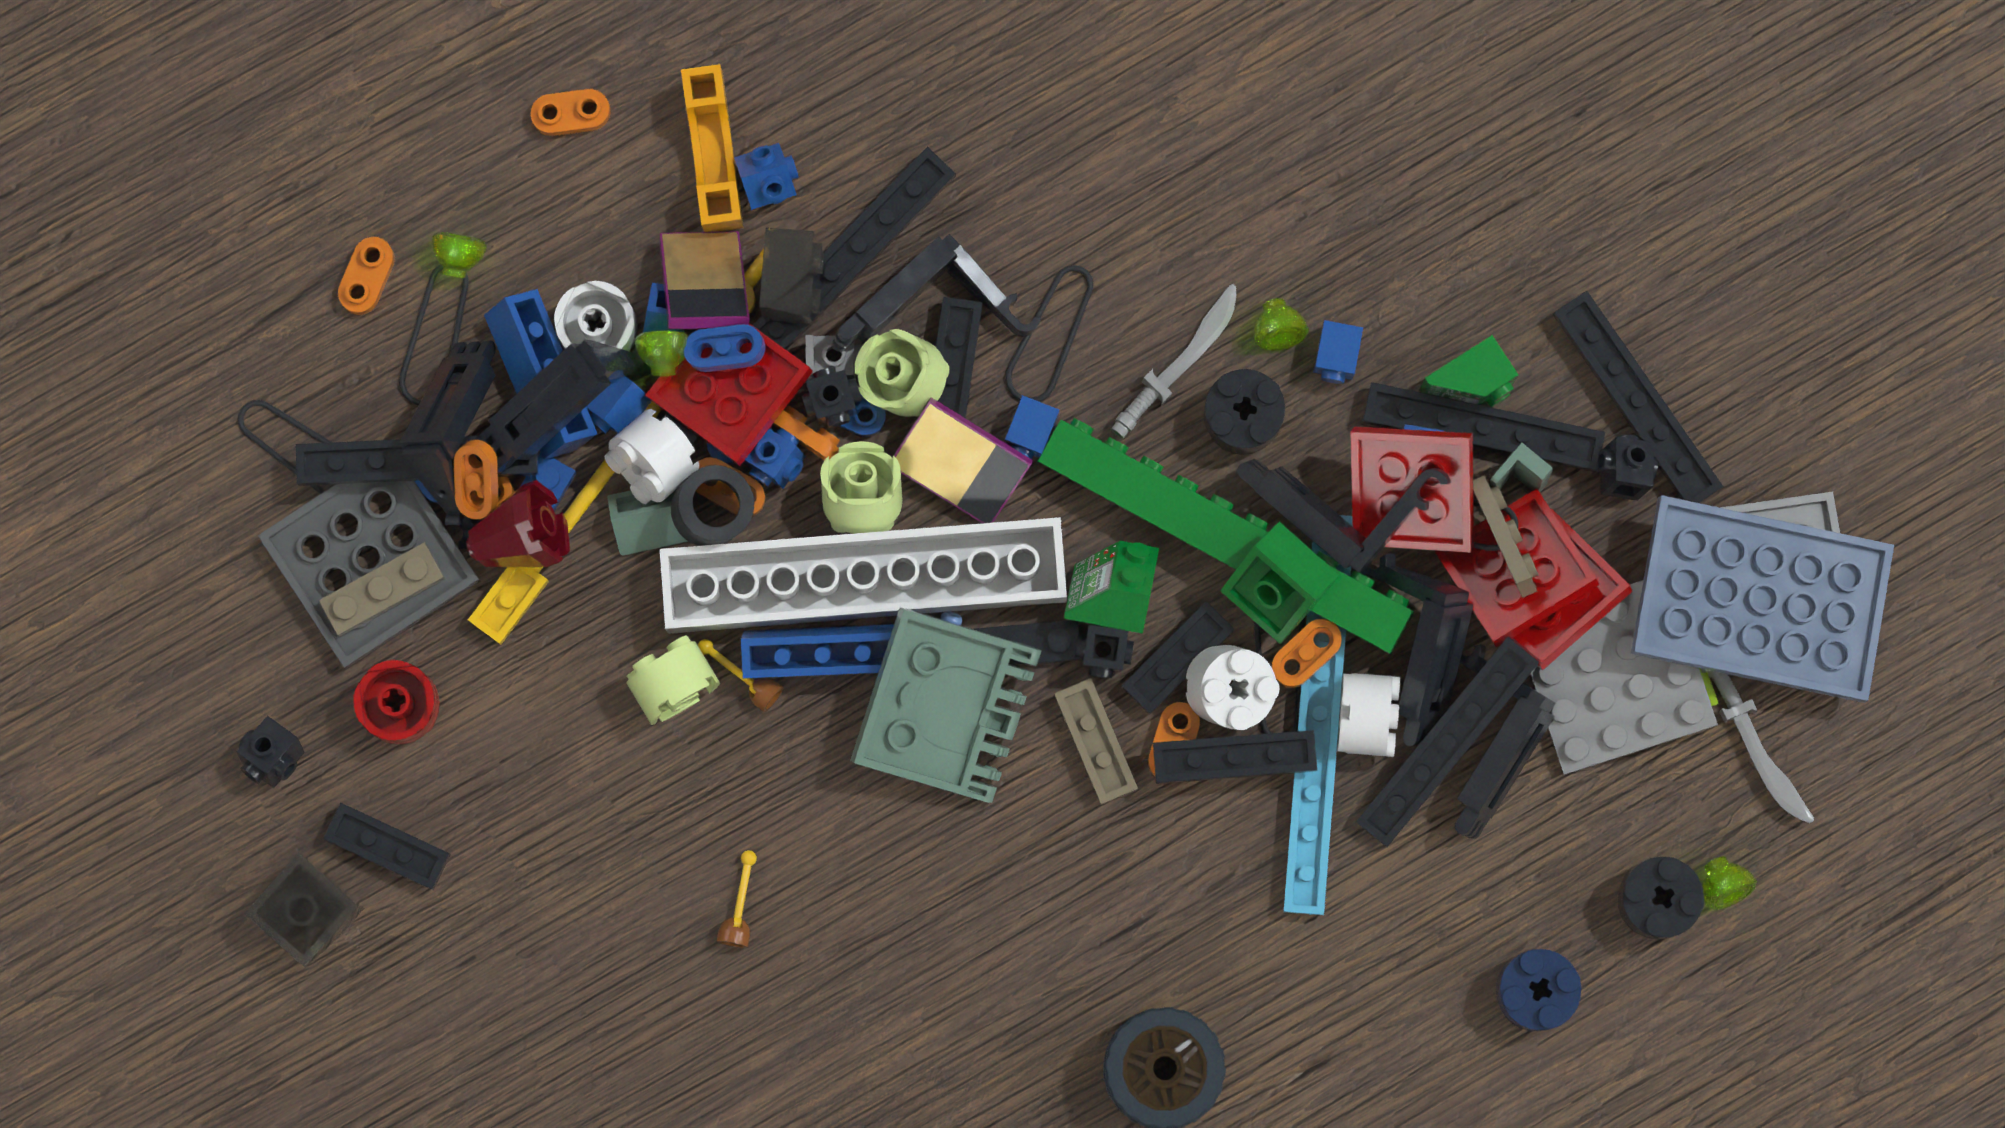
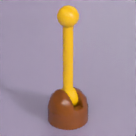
[698,639,784,712]
[716,850,757,948]

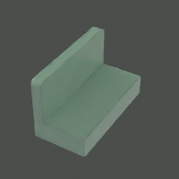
[1489,443,1553,492]
[607,490,687,556]

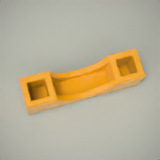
[681,64,744,232]

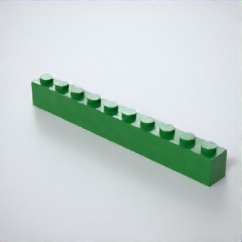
[1038,417,1414,654]

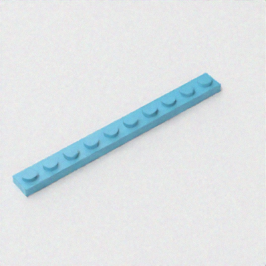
[1284,515,1352,916]

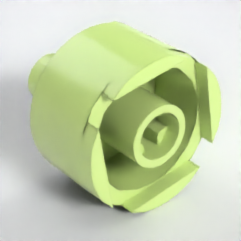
[854,329,949,417]
[820,441,902,534]
[626,635,720,725]

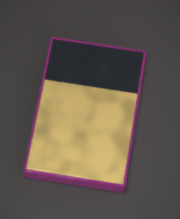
[659,231,749,329]
[892,397,1033,523]

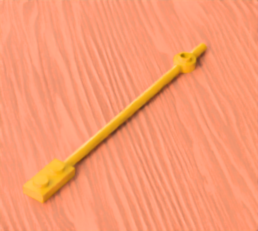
[468,247,777,645]

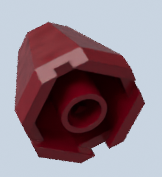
[466,480,570,567]

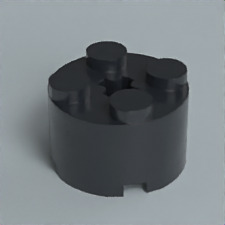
[1204,369,1285,455]
[1618,857,1704,939]

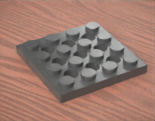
[258,481,480,669]

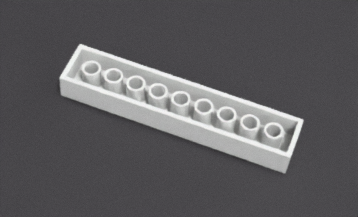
[660,517,1067,634]

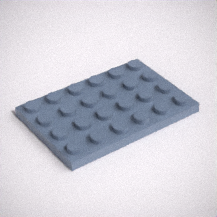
[1631,495,1894,703]

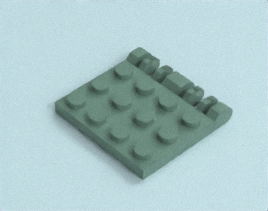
[850,607,1042,803]

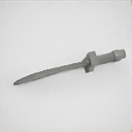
[1111,284,1236,439]
[1707,671,1814,823]

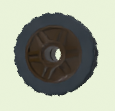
[1103,1007,1226,1128]

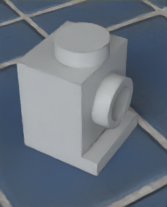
[805,335,862,380]

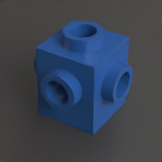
[734,143,799,210]
[743,428,806,489]

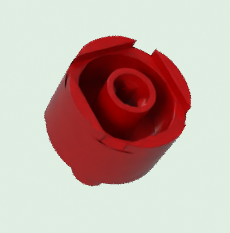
[353,660,440,744]

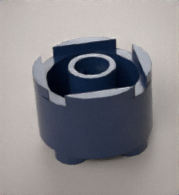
[1496,949,1581,1031]

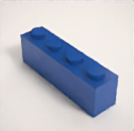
[484,289,597,460]
[741,624,894,678]

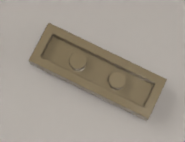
[1473,476,1539,598]
[319,542,445,637]
[1054,678,1138,805]

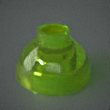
[432,232,487,278]
[1254,298,1309,351]
[635,331,689,376]
[1703,856,1757,910]

